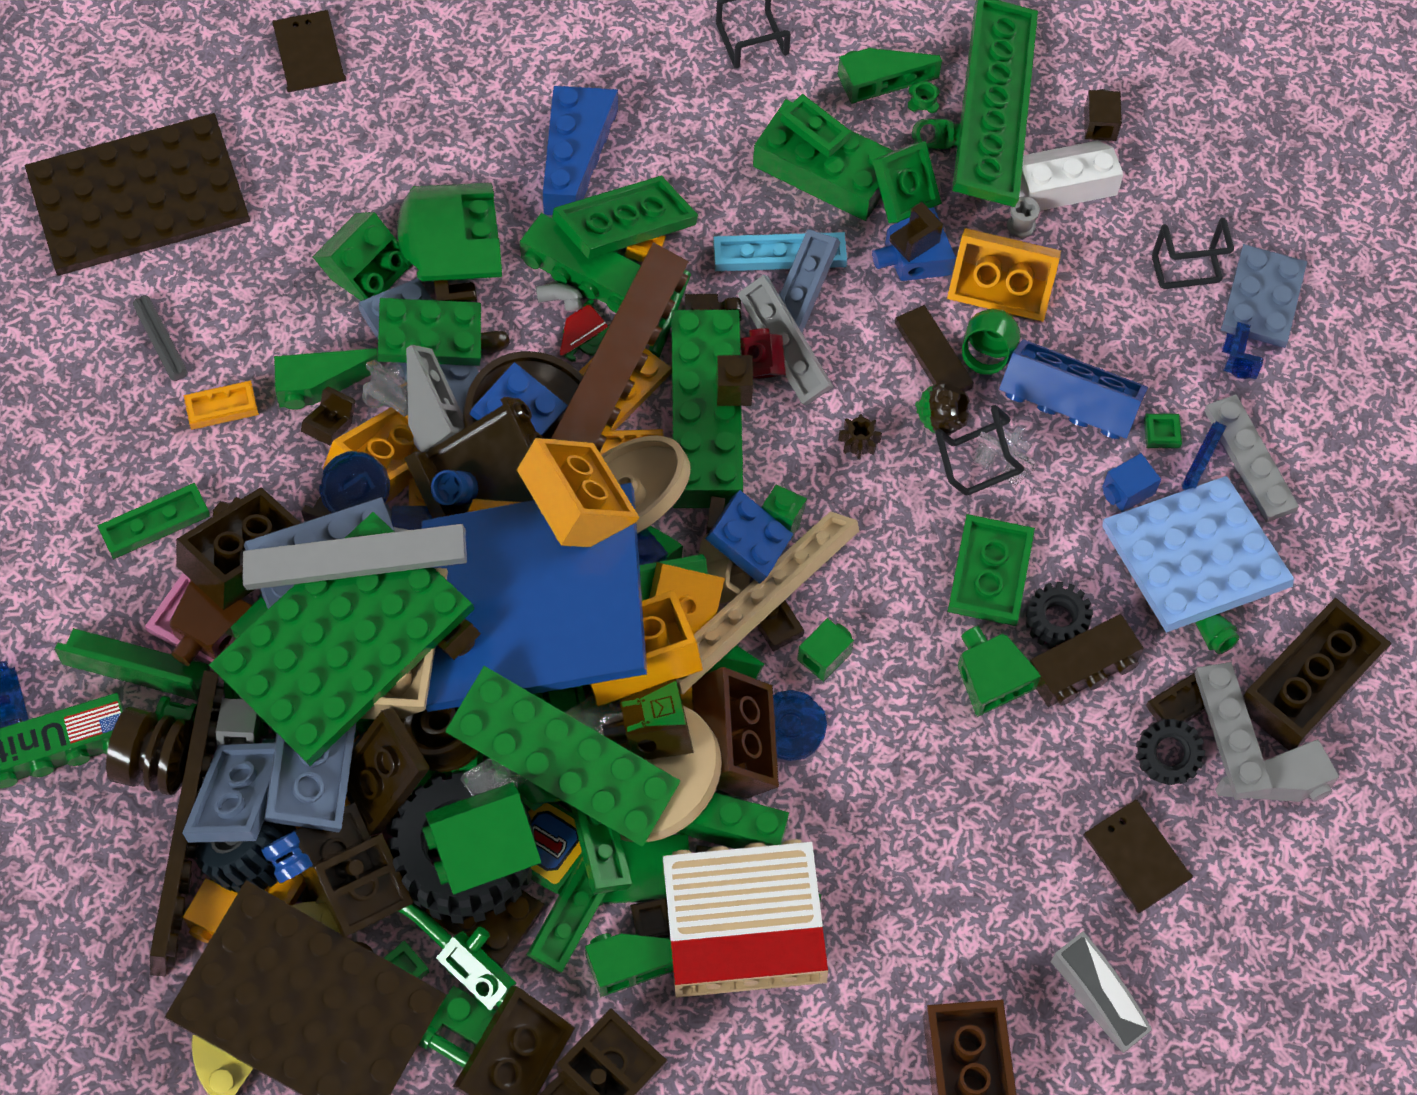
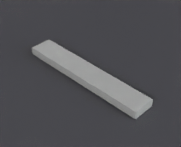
[243,524,467,590]

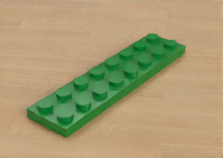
[952,0,1038,207]

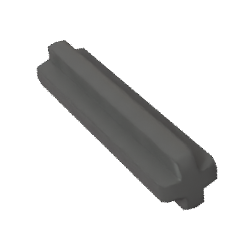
[133,295,188,381]

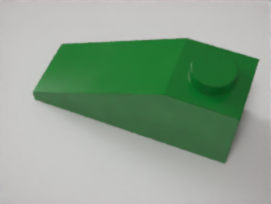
[837,48,942,104]
[274,348,380,410]
[585,933,674,998]

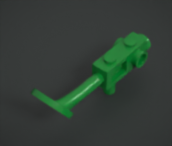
[398,903,517,1010]

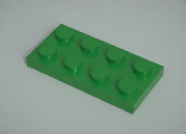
[552,175,698,259]

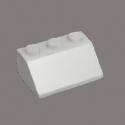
[1019,140,1124,211]

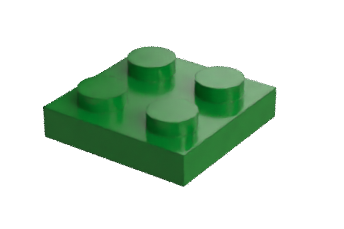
[872,141,942,224]

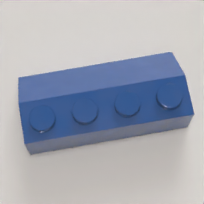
[999,339,1148,439]

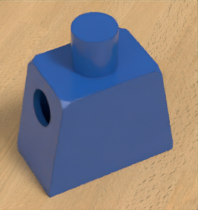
[872,207,956,281]

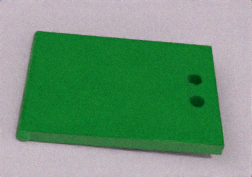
[599,834,689,906]

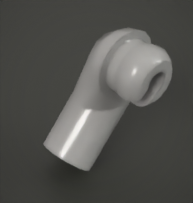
[536,283,583,311]

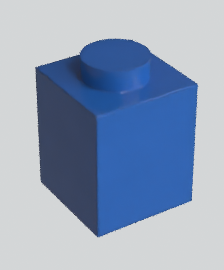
[1102,453,1161,512]

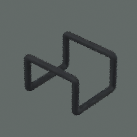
[716,0,791,69]
[1152,218,1234,289]
[935,405,1025,495]

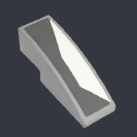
[1051,931,1152,1053]

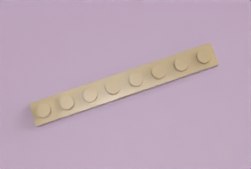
[676,511,859,694]

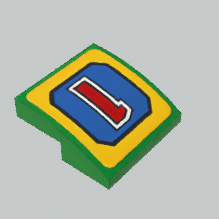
[527,802,583,895]

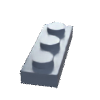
[780,229,841,333]

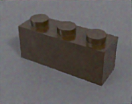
[1030,614,1144,707]

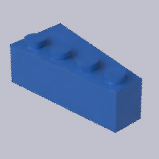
[543,86,618,215]

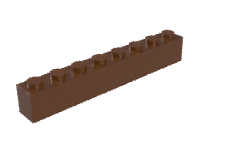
[551,242,689,452]

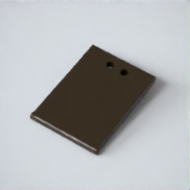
[272,10,346,92]
[1083,799,1193,913]

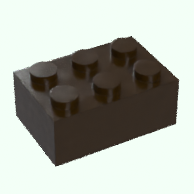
[176,487,301,610]

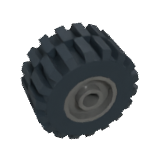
[195,821,296,893]

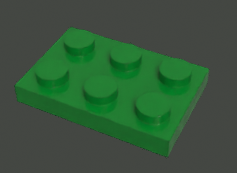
[378,298,481,366]
[947,514,1035,626]

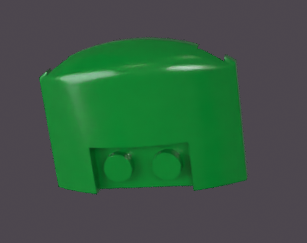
[397,183,502,281]

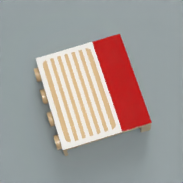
[663,839,828,998]

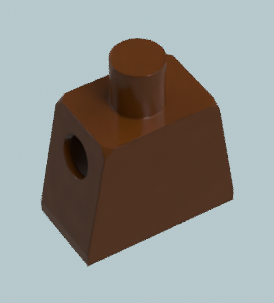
[170,580,252,666]

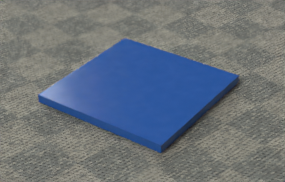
[421,483,647,712]

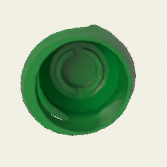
[962,308,1021,375]

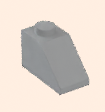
[216,698,261,747]

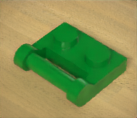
[418,985,497,1068]

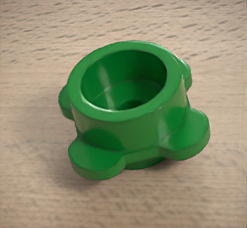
[908,82,940,113]

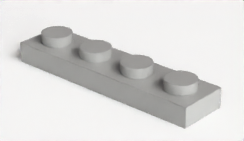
[737,275,834,405]
[1204,394,1299,523]
[1195,662,1273,800]

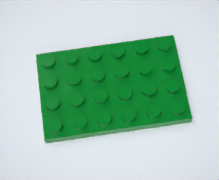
[209,512,475,766]

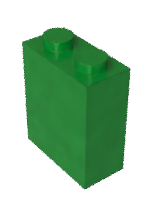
[422,782,541,895]

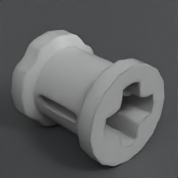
[1007,196,1040,238]

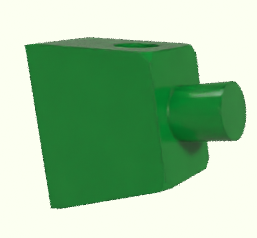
[957,626,1041,717]

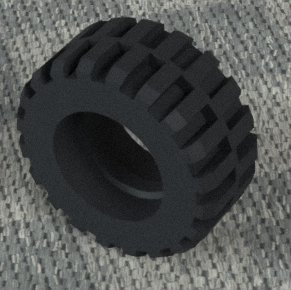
[389,771,536,924]

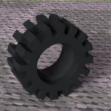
[1026,582,1093,649]
[1135,719,1205,785]

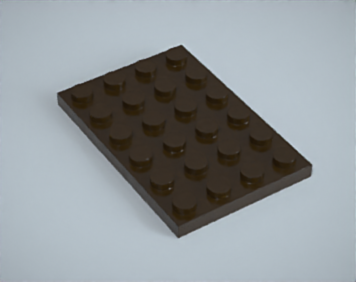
[25,113,251,276]
[164,880,446,1095]

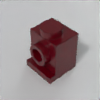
[740,328,786,380]

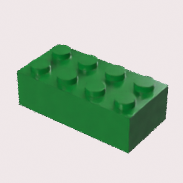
[753,99,893,221]

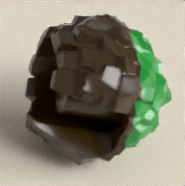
[915,383,970,435]

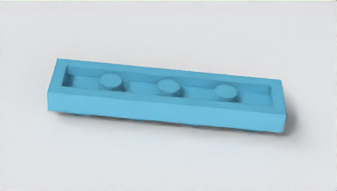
[713,232,847,271]

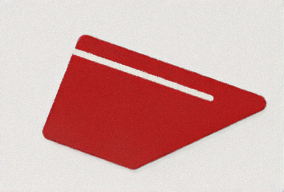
[560,304,608,356]

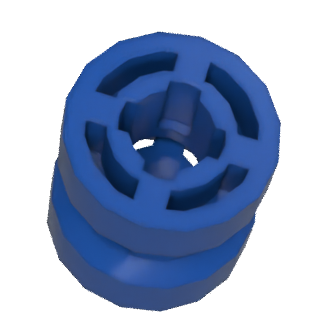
[431,470,479,506]
[261,831,313,884]

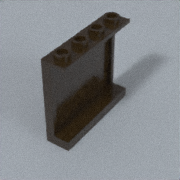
[404,397,543,519]

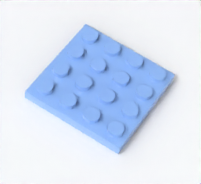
[1102,476,1294,633]

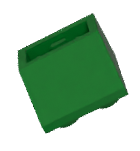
[312,212,412,301]

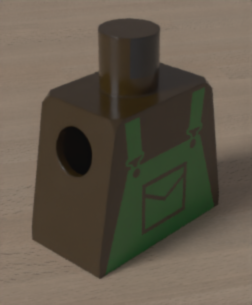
[602,679,694,760]

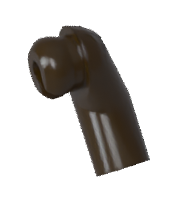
[481,331,510,355]

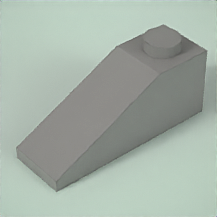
[406,345,464,452]
[1215,739,1339,802]

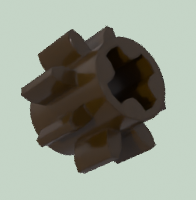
[838,414,882,459]

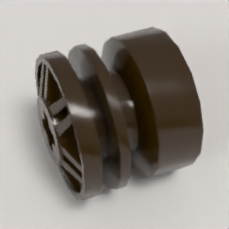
[106,707,194,795]

